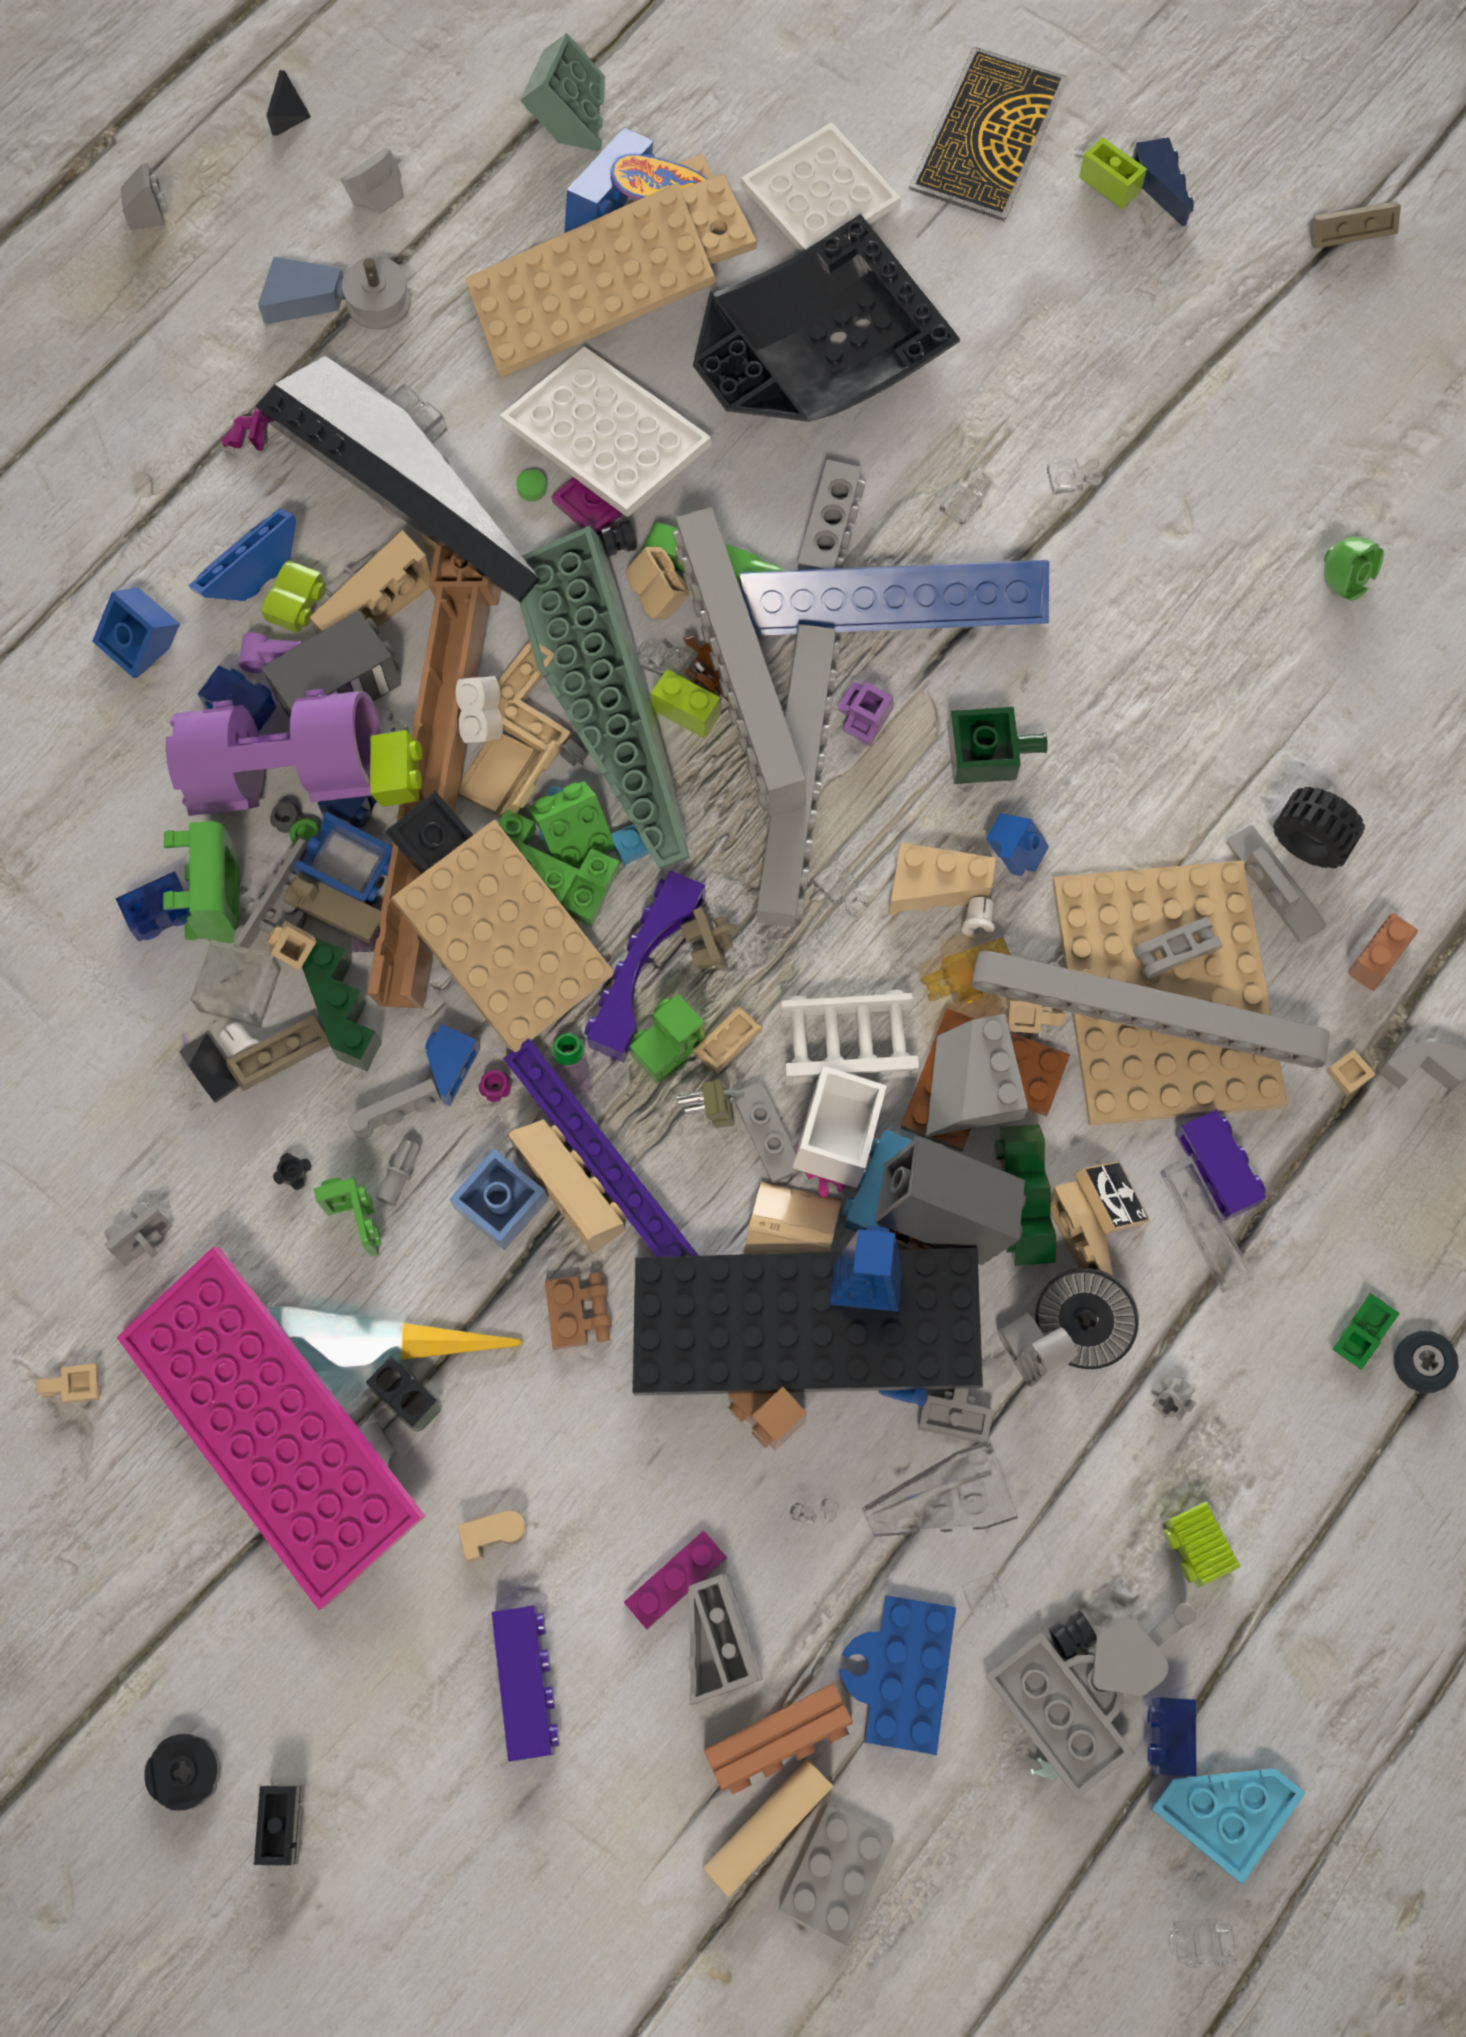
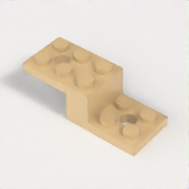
[677,154,757,265]

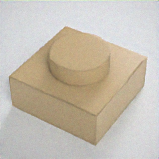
[1326,1049,1376,1097]

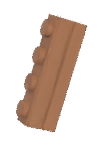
[704,1682,853,1795]

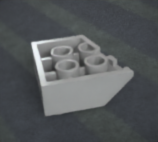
[926,1014,1028,1137]

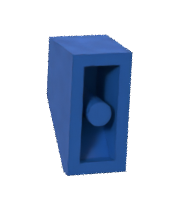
[425,1024,480,1106]

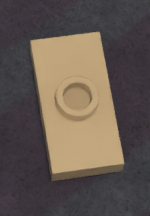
[693,1006,763,1075]

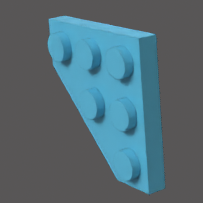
[1150,1768,1305,1884]

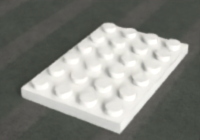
[500,346,712,517]

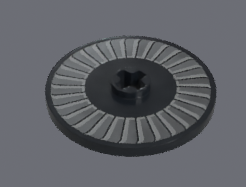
[1035,1268,1139,1369]

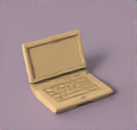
[458,733,559,817]
[744,1181,842,1254]

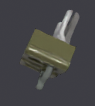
[677,1079,745,1128]

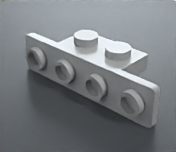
[1226,825,1326,942]
[233,838,307,956]

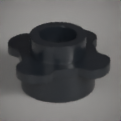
[273,1153,312,1190]

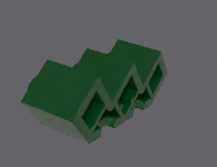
[302,938,381,1071]
[994,1124,1056,1266]

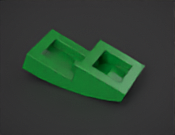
[1332,1293,1400,1370]

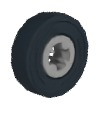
[1394,1331,1459,1393]

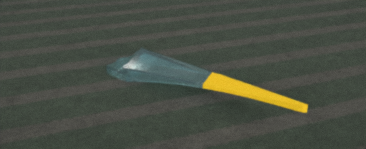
[266,1306,522,1372]

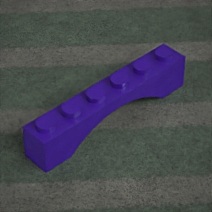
[584,870,706,1063]

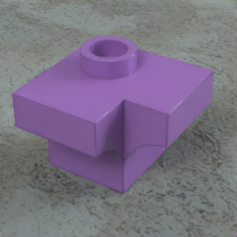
[838,682,894,746]

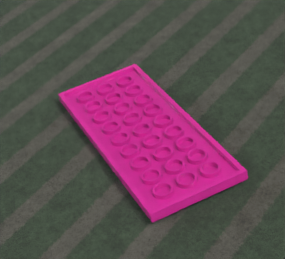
[116,1247,426,1610]

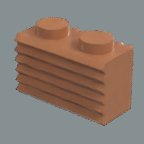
[1348,914,1418,991]

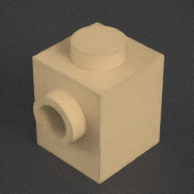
[267,920,316,970]

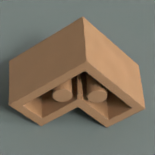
[728,1387,807,1451]

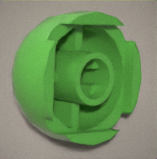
[1324,536,1384,601]

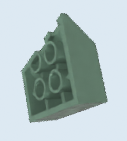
[520,33,605,151]

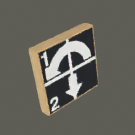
[1075,1161,1150,1234]

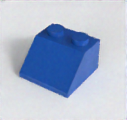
[92,587,180,678]

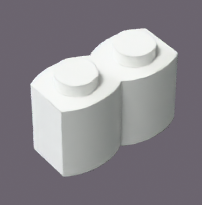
[456,676,503,743]

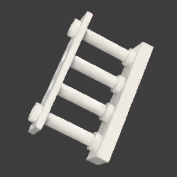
[781,990,919,1086]

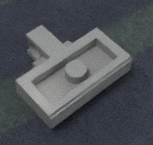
[918,1388,994,1445]

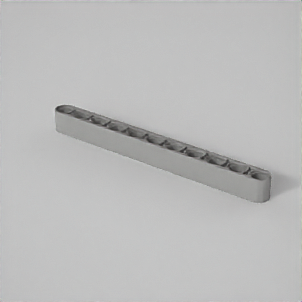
[971,951,1330,1068]

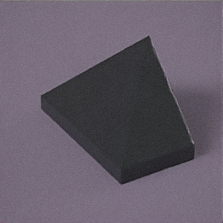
[266,70,311,136]
[179,1033,240,1103]

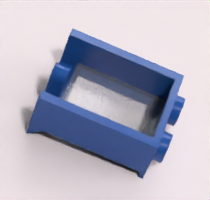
[295,812,392,904]

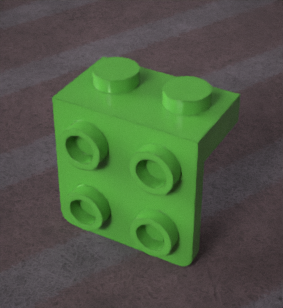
[527,781,614,867]
[313,1178,382,1257]

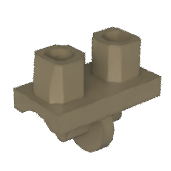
[680,907,738,970]

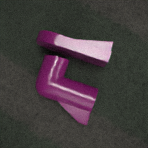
[222,409,268,451]

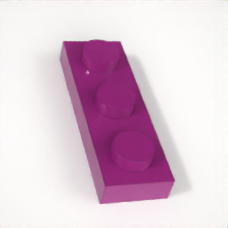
[624,1530,727,1630]

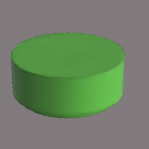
[516,470,547,501]
[289,818,320,845]

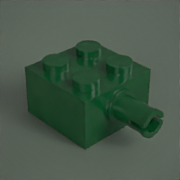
[948,707,1048,784]

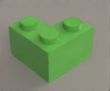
[629,994,705,1084]

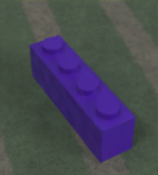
[491,1605,560,1762]

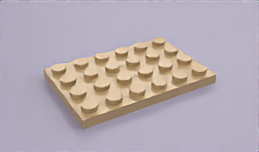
[391,819,614,1053]

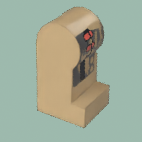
[457,1511,527,1563]

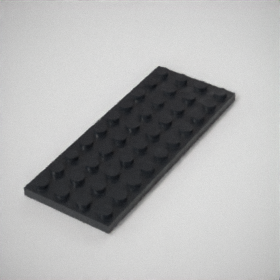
[632,1247,983,1396]

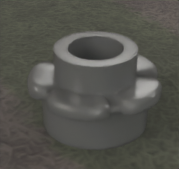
[560,738,588,767]
[270,802,301,833]

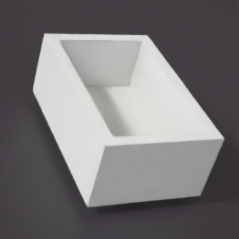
[792,1066,887,1188]

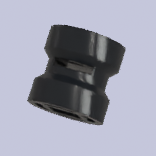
[599,520,637,557]
[1048,1611,1097,1660]

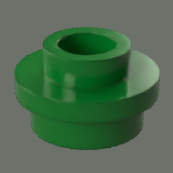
[552,1033,585,1065]

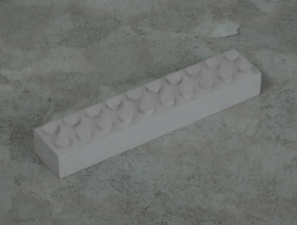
[673,507,806,817]

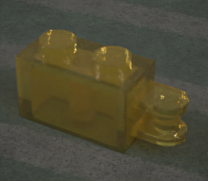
[921,937,1011,1003]

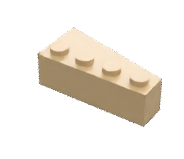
[310,530,431,634]

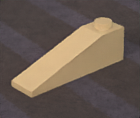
[1050,1181,1113,1275]

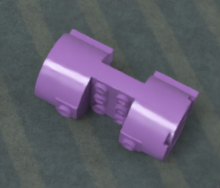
[166,689,382,816]

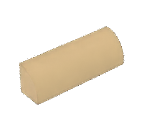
[703,1758,833,1898]

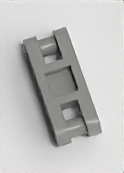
[1133,917,1223,979]

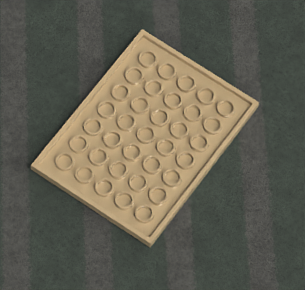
[1052,860,1288,1126]

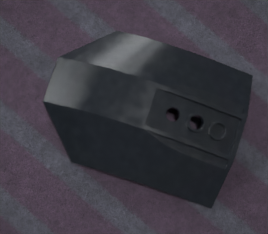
[693,214,960,422]

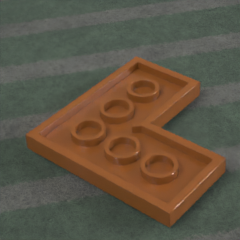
[900,1009,1070,1152]

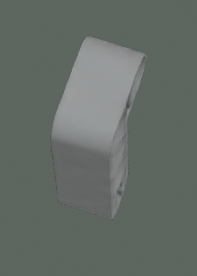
[998,1314,1078,1387]

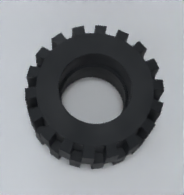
[1273,787,1365,869]

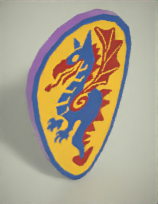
[610,153,708,200]

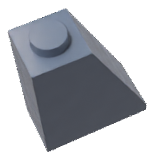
[258,257,345,324]

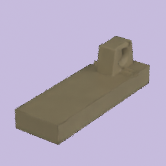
[1311,201,1401,249]
[283,872,381,944]
[226,1015,330,1092]

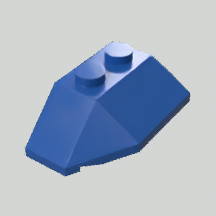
[188,508,296,601]

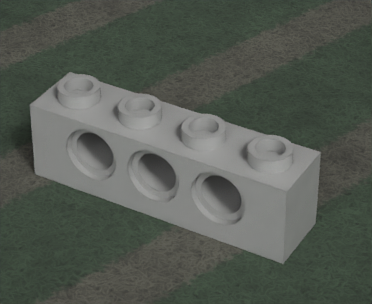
[797,460,866,570]

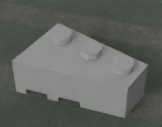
[689,1574,764,1705]

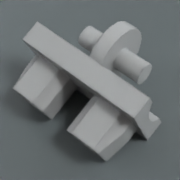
[104,1201,172,1265]

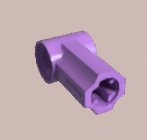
[239,633,302,673]

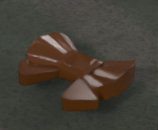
[680,663,718,695]

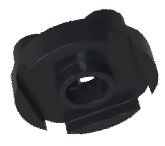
[144,1734,221,1811]

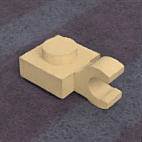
[1007,998,1066,1033]
[36,1363,100,1404]

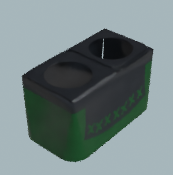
[366,1356,442,1432]

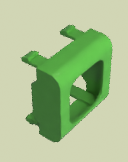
[163,821,239,945]

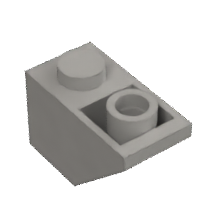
[121,163,168,230]

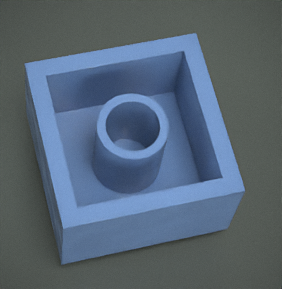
[449,1149,548,1251]

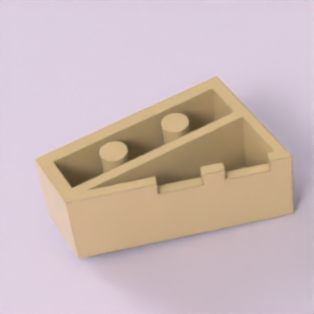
[888,842,996,915]

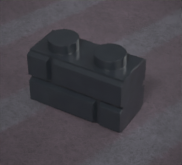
[254,1785,304,1866]

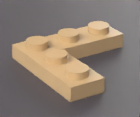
[497,641,572,761]

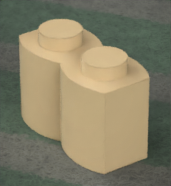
[626,547,689,619]

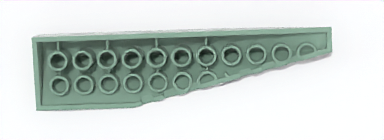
[519,526,690,869]

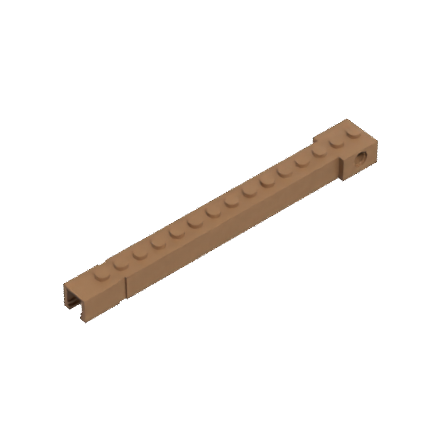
[367,543,501,1009]

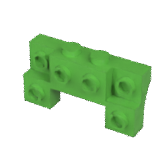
[498,809,621,926]

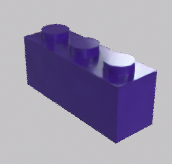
[1175,1109,1267,1222]

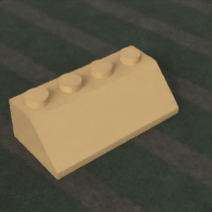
[508,1120,626,1254]

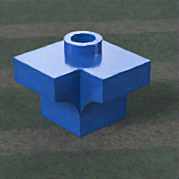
[986,813,1049,876]

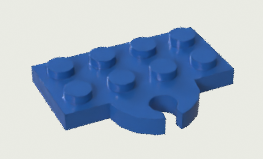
[839,1595,956,1755]

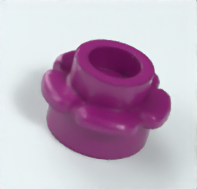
[479,1070,511,1102]

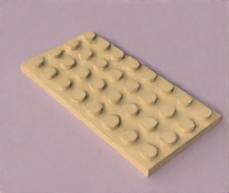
[465,182,717,378]

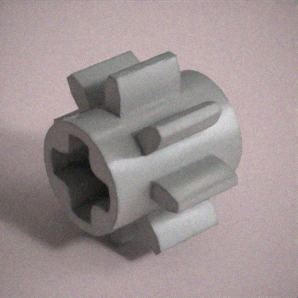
[1151,1375,1196,1420]

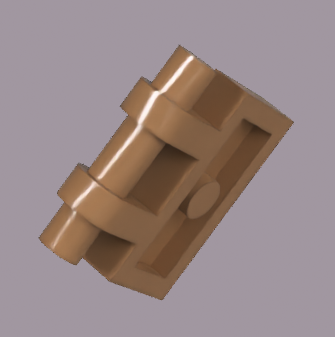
[545,1273,612,1350]

